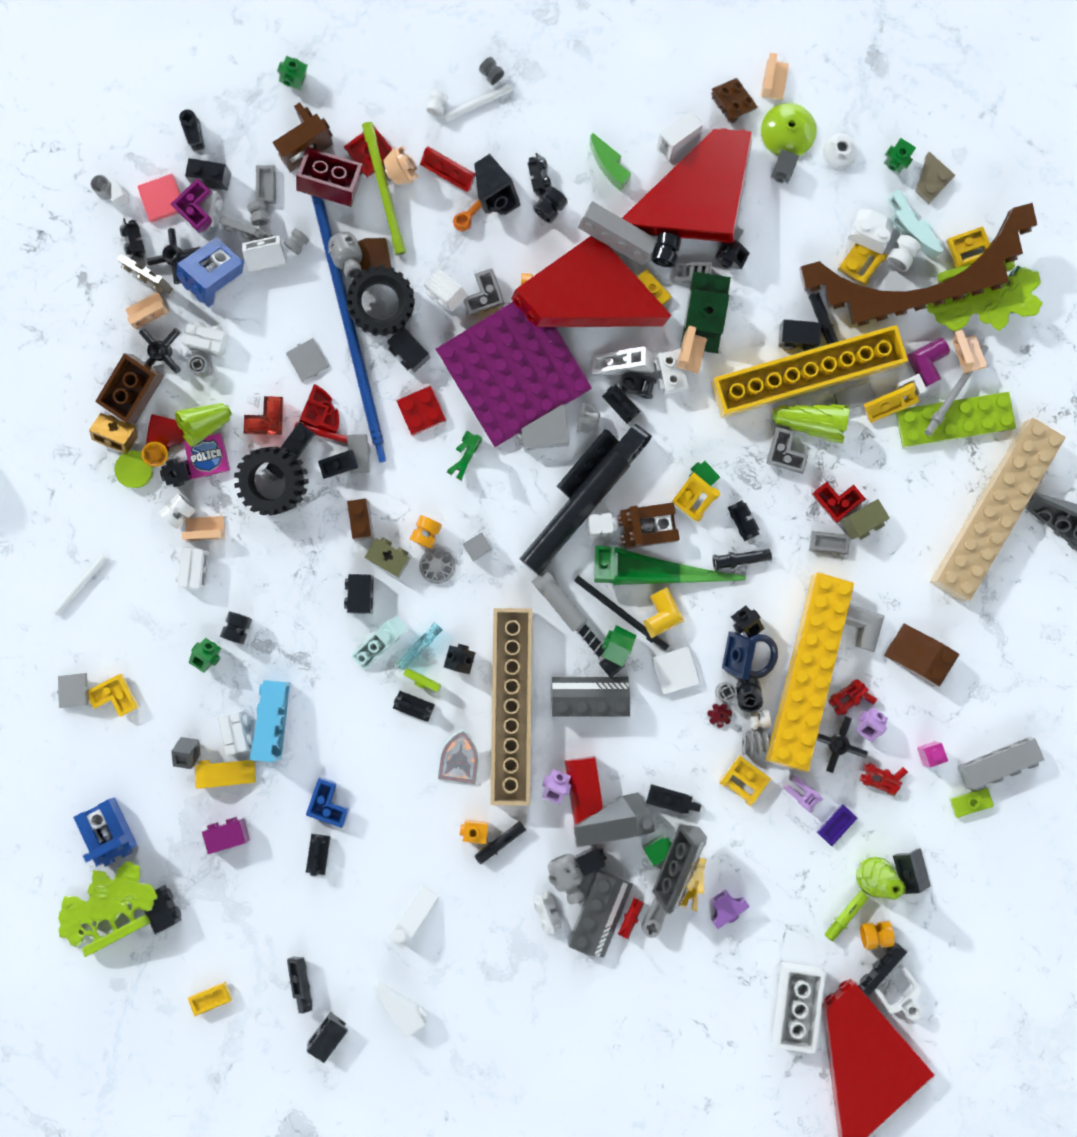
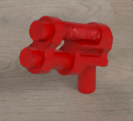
[828,679,877,716]
[859,763,908,796]

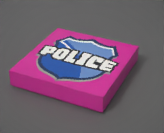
[184,433,231,479]

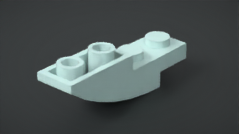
[888,189,943,258]

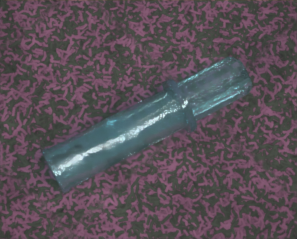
[397,622,443,671]

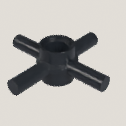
[146,228,201,284]
[139,328,181,374]
[816,716,868,773]

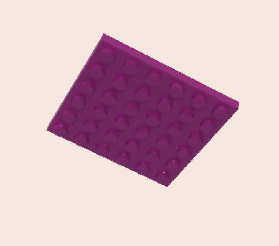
[435,302,592,448]

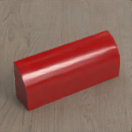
[564,756,603,826]

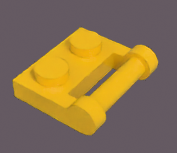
[946,226,990,268]
[837,243,887,287]
[672,473,721,522]
[719,755,771,806]

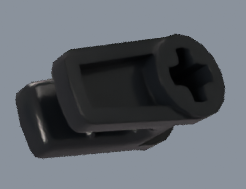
[179,109,205,151]

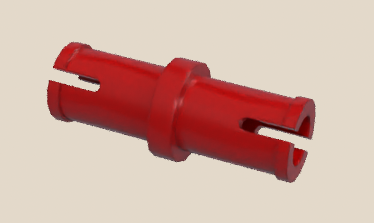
[617,897,645,939]

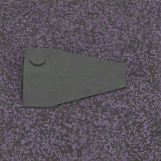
[1026,492,1077,551]
[573,792,655,847]

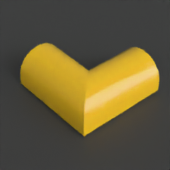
[643,587,685,638]

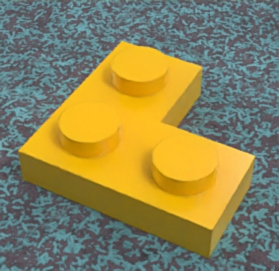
[88,674,139,717]

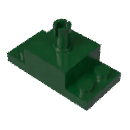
[680,271,731,354]

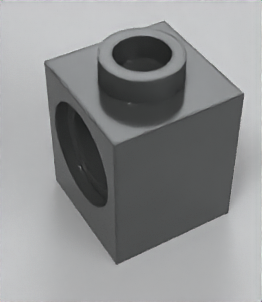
[771,149,799,184]
[171,737,201,769]

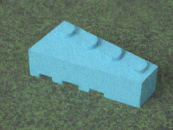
[250,680,290,762]

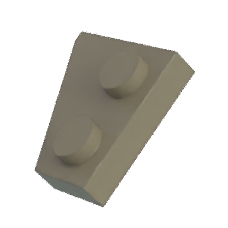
[915,151,956,204]

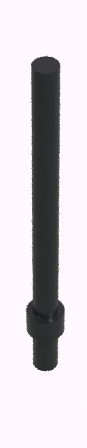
[574,575,670,651]

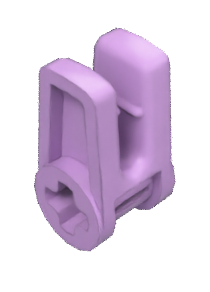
[783,775,823,813]

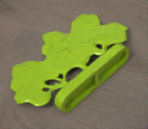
[926,260,1043,332]
[58,861,157,957]

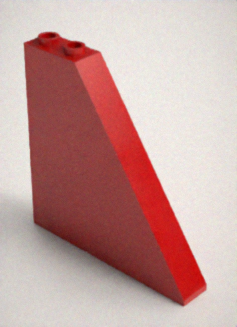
[622,128,752,243]
[511,236,672,327]
[822,978,935,1137]

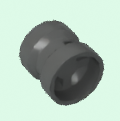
[479,57,505,85]

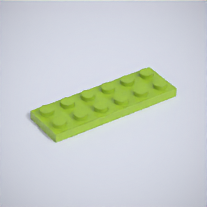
[896,392,1016,448]

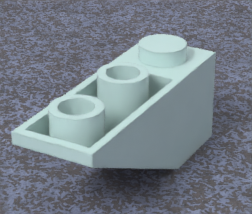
[352,615,409,670]

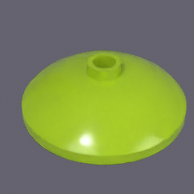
[760,103,817,156]

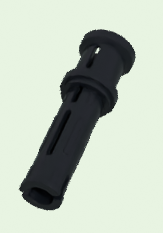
[712,548,772,571]

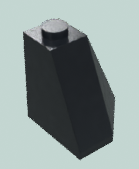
[474,154,521,215]

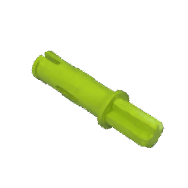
[824,890,869,942]

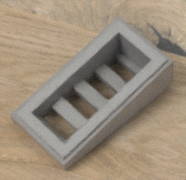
[671,262,712,283]

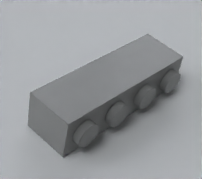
[577,201,657,266]
[958,737,1045,791]

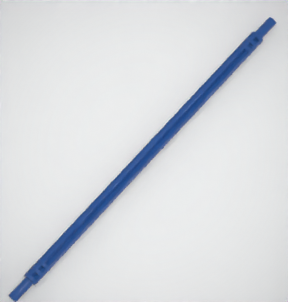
[311,195,387,463]

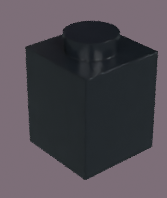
[576,845,607,876]

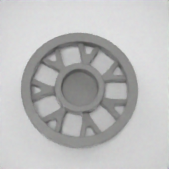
[419,548,455,584]

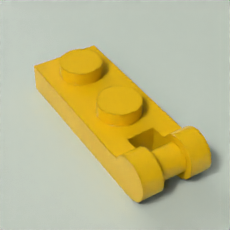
[863,383,919,423]

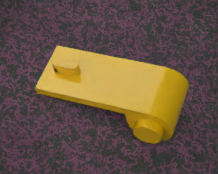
[194,759,256,789]

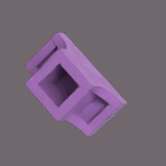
[710,889,750,929]

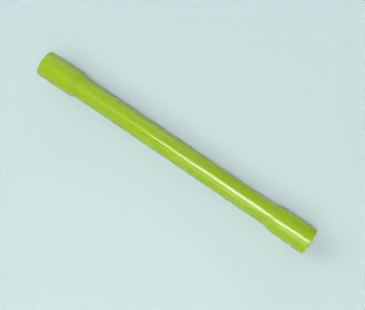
[362,122,406,255]

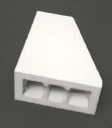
[656,111,703,162]

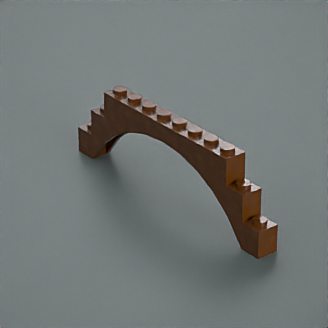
[799,202,1038,327]

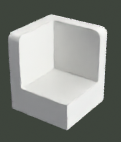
[893,374,927,399]

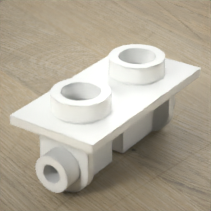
[533,891,562,935]

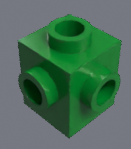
[277,55,308,90]
[884,138,917,173]
[188,638,221,673]

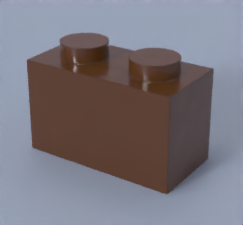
[347,498,374,541]

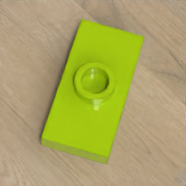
[403,668,441,692]
[949,787,994,818]

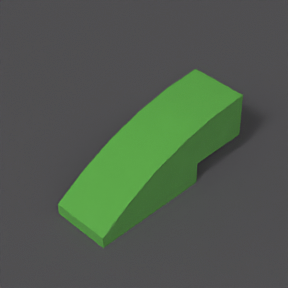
[589,132,631,192]

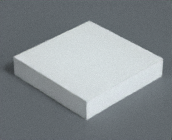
[651,646,700,695]

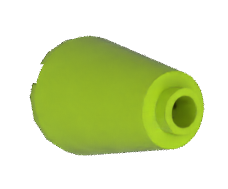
[175,403,232,447]

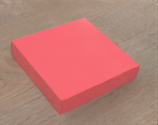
[137,174,181,223]

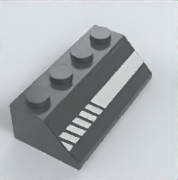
[552,677,630,717]
[652,824,708,914]
[568,870,633,957]

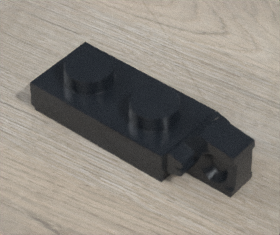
[646,784,701,814]
[287,956,313,1014]

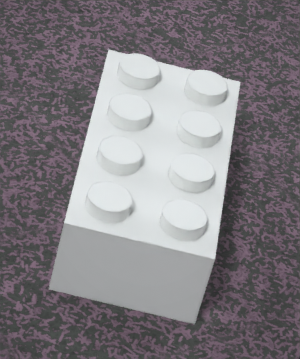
[772,962,825,1054]

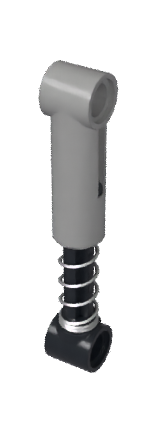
[531,570,625,678]

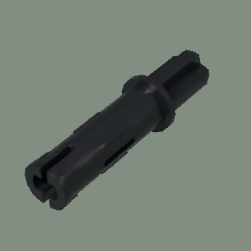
[808,292,838,345]
[474,821,527,864]

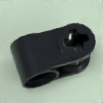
[619,372,657,399]

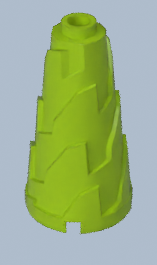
[772,404,850,444]
[856,856,905,900]

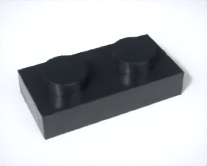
[318,450,358,479]

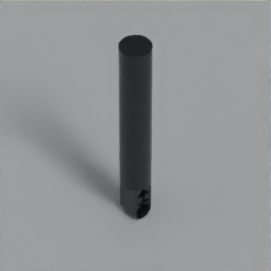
[519,424,652,576]

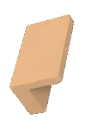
[761,52,789,100]
[125,292,169,330]
[676,326,707,373]
[952,330,987,373]
[182,516,225,541]

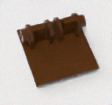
[711,78,758,124]

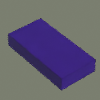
[816,804,858,846]

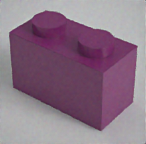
[202,817,250,855]

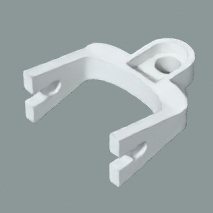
[874,965,922,1020]

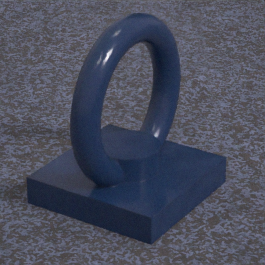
[722,631,778,680]

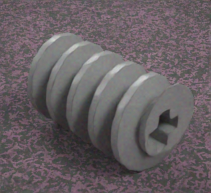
[742,730,772,756]

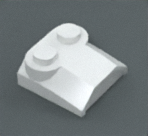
[848,209,894,254]

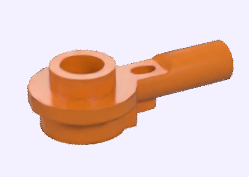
[453,199,482,232]

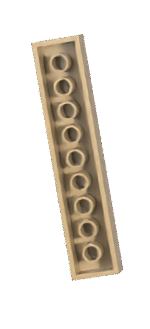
[930,417,1066,602]
[490,608,533,806]

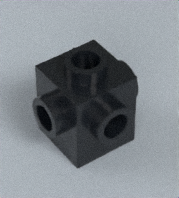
[715,240,750,269]
[160,458,192,487]
[731,605,765,638]
[444,643,476,675]

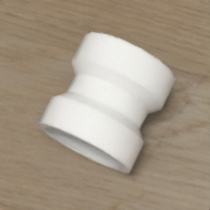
[425,90,448,117]
[748,709,771,730]

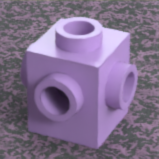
[856,707,888,743]
[542,769,571,805]

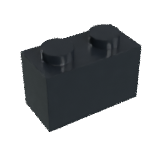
[185,158,231,191]
[778,319,822,351]
[387,326,431,373]
[344,574,374,614]
[144,885,182,934]

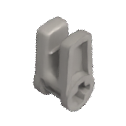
[641,898,666,938]

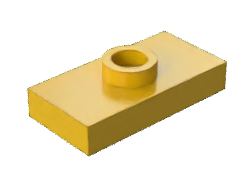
[637,269,672,305]
[187,981,233,1017]

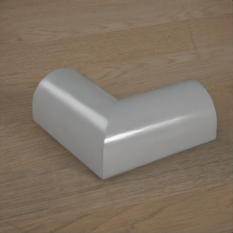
[463,268,505,317]
[766,427,808,474]
[845,605,885,652]

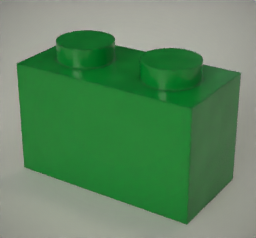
[601,625,637,667]

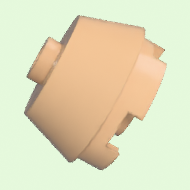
[384,146,419,185]

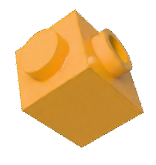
[459,819,489,844]

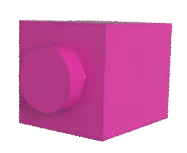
[917,741,949,768]

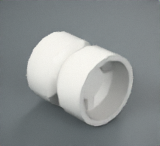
[886,235,921,272]
[159,493,196,529]

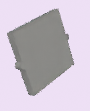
[286,338,329,382]
[57,673,89,708]

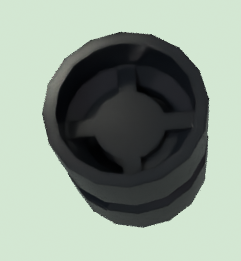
[533,186,568,224]
[651,233,682,268]
[220,611,253,644]
[736,677,763,713]

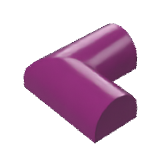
[170,178,213,233]
[907,338,950,387]

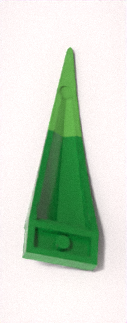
[594,546,746,585]

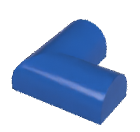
[306,777,350,828]

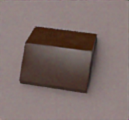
[358,238,392,271]

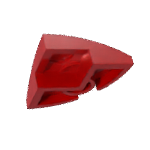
[299,384,339,433]
[146,414,185,452]

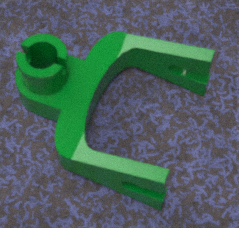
[447,430,483,481]

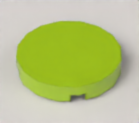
[114,450,154,489]

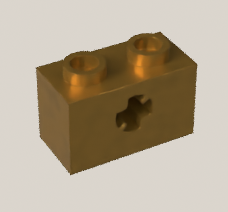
[89,413,138,455]

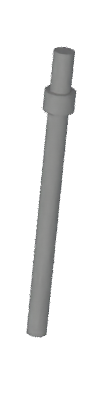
[924,345,989,436]

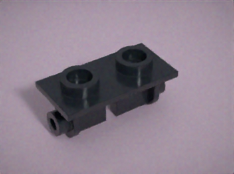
[527,153,552,196]
[119,218,146,260]
[602,384,641,424]
[727,500,760,542]
[393,690,435,722]
[305,833,331,876]

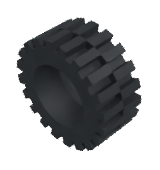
[347,265,415,336]
[234,446,308,516]

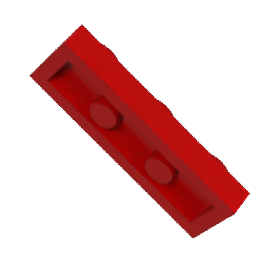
[420,146,476,193]

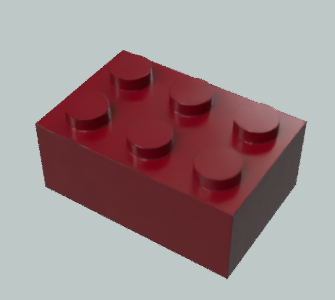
[296,147,363,207]

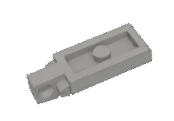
[219,215,273,240]

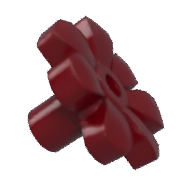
[707,703,732,728]

